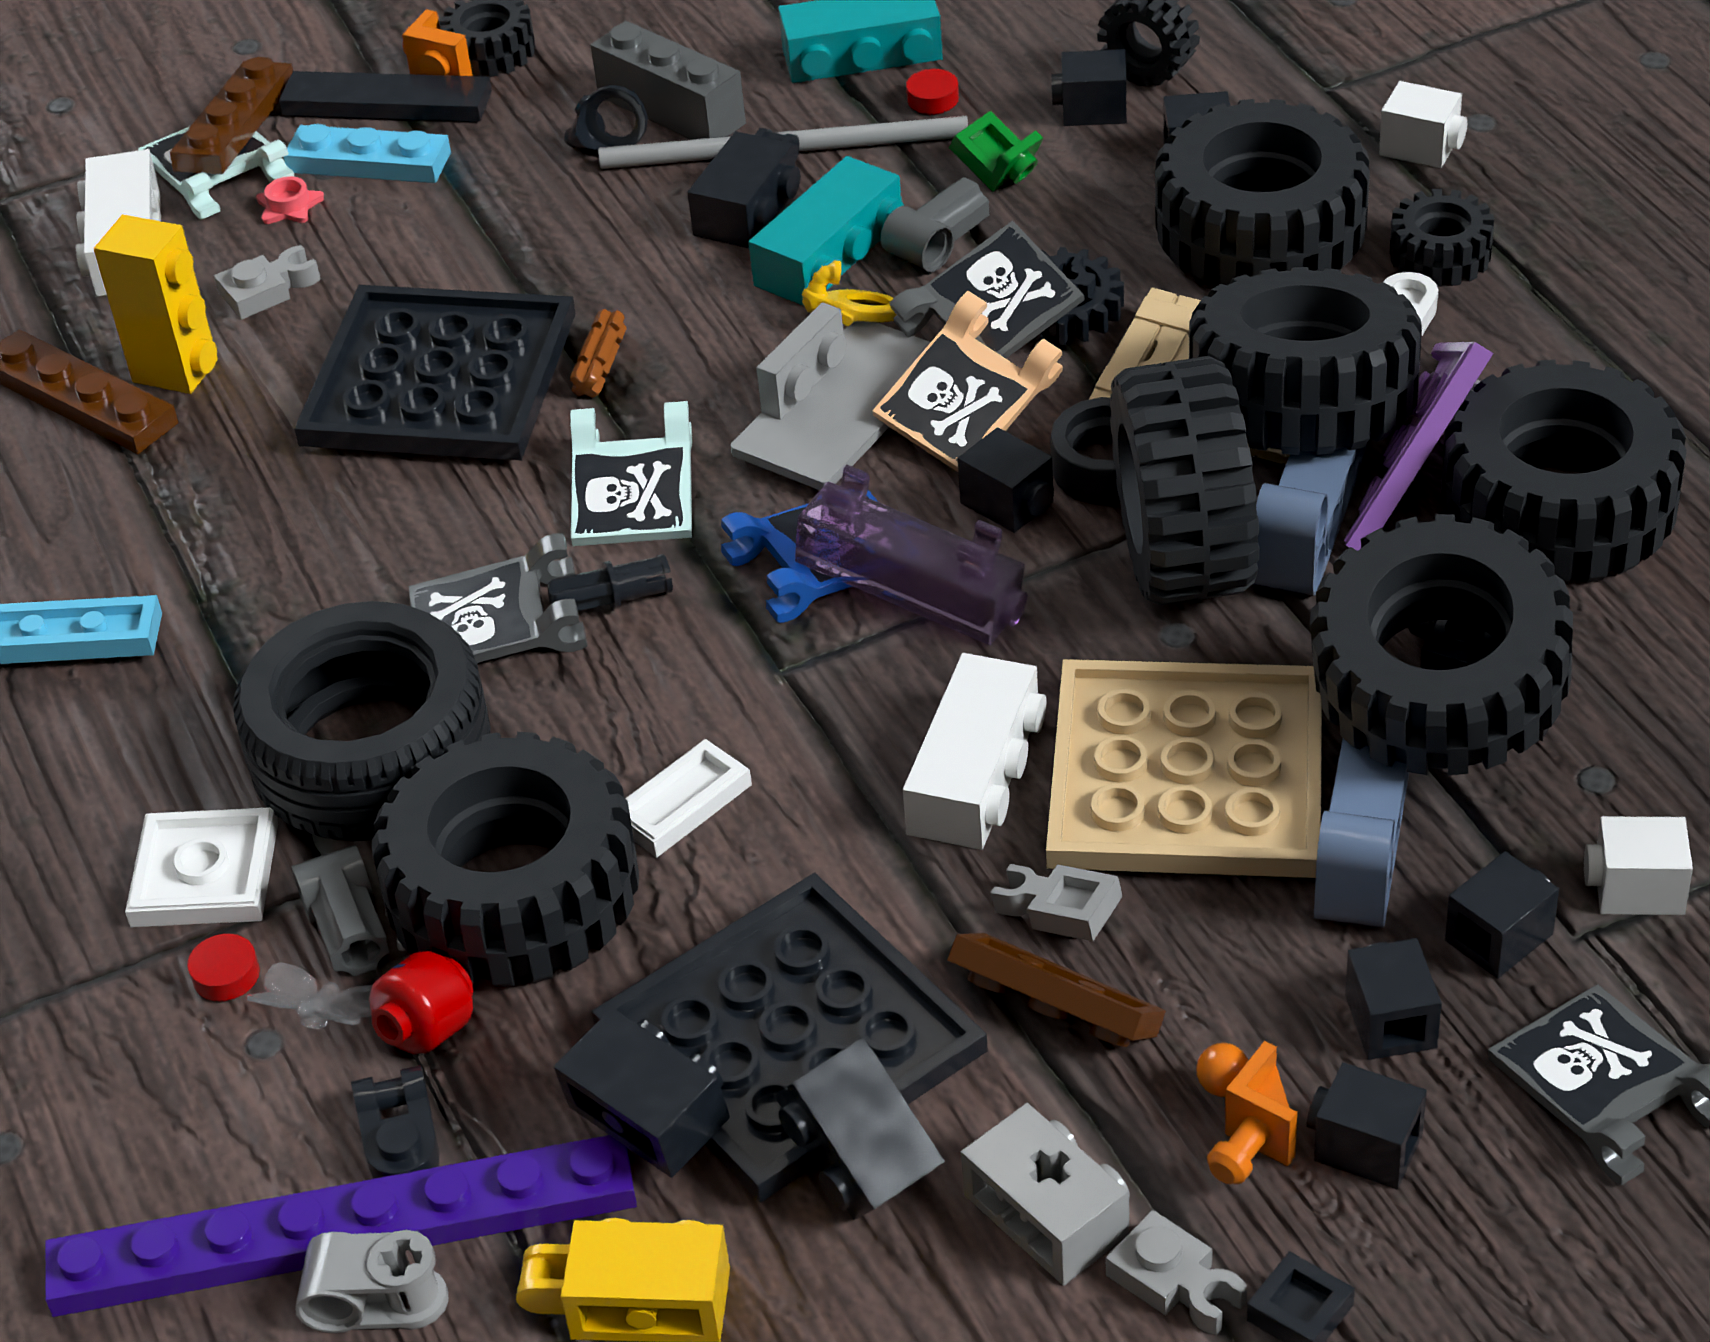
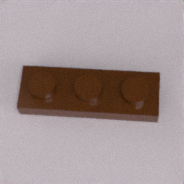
[948,933,1166,1047]

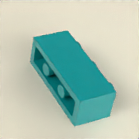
[778,0,943,83]
[748,156,904,306]

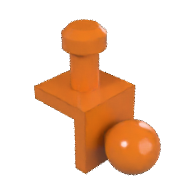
[1196,1041,1297,1185]

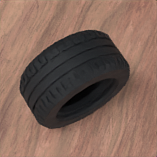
[233,601,491,842]

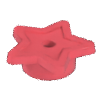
[256,176,324,225]

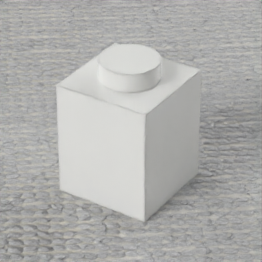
[1379,81,1467,168]
[1584,817,1693,915]

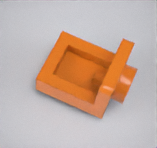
[402,9,473,76]

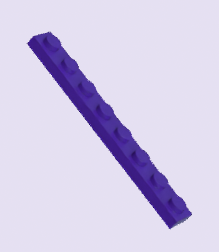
[45,1135,637,1317]

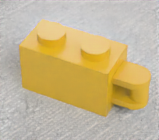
[516,1218,730,1342]

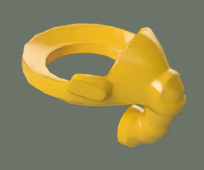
[802,260,897,326]

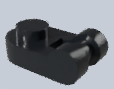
[351,1065,440,1179]

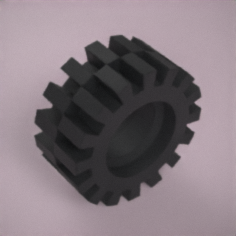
[440,0,536,77]
[1097,0,1200,87]
[1389,189,1494,287]

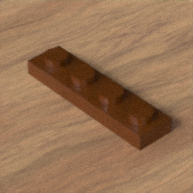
[169,57,293,175]
[0,329,179,454]

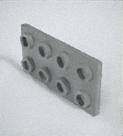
[731,302,931,492]

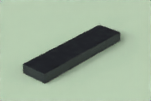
[279,71,492,122]

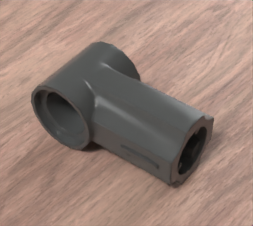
[880,177,989,272]
[291,845,389,976]

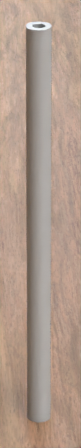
[599,116,968,169]

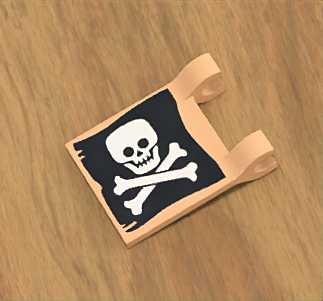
[872,291,1063,472]

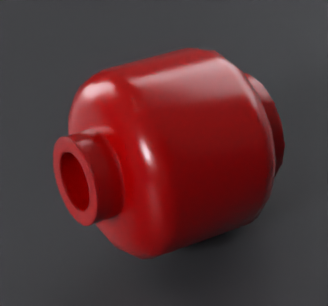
[369,951,473,1054]

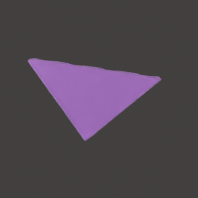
[1344,342,1494,551]

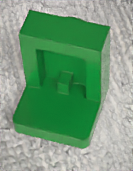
[949,110,1044,192]

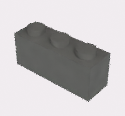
[590,20,746,140]

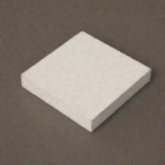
[125,807,278,927]

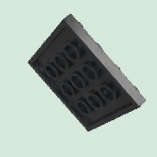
[294,284,576,461]
[592,872,988,1203]

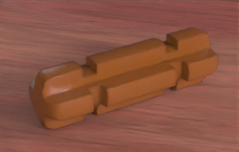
[570,309,627,398]

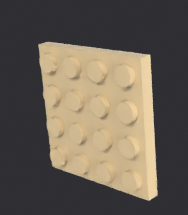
[1046,659,1322,878]

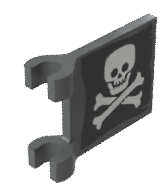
[889,220,1084,358]
[409,533,588,663]
[1488,984,1710,1185]

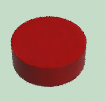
[906,69,959,115]
[187,934,260,1001]

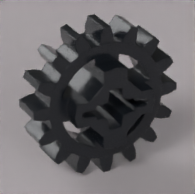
[1036,247,1124,345]

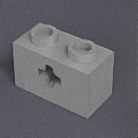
[961,1103,1130,1286]

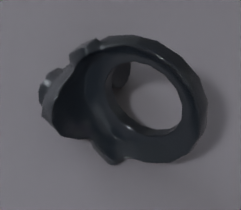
[564,85,648,154]

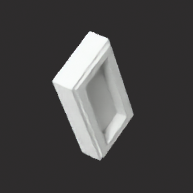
[625,739,752,858]

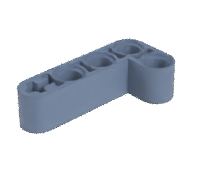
[1253,444,1367,596]
[1314,738,1409,928]

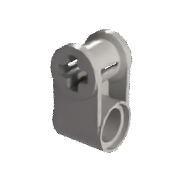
[296,1230,449,1333]

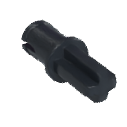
[547,554,673,611]

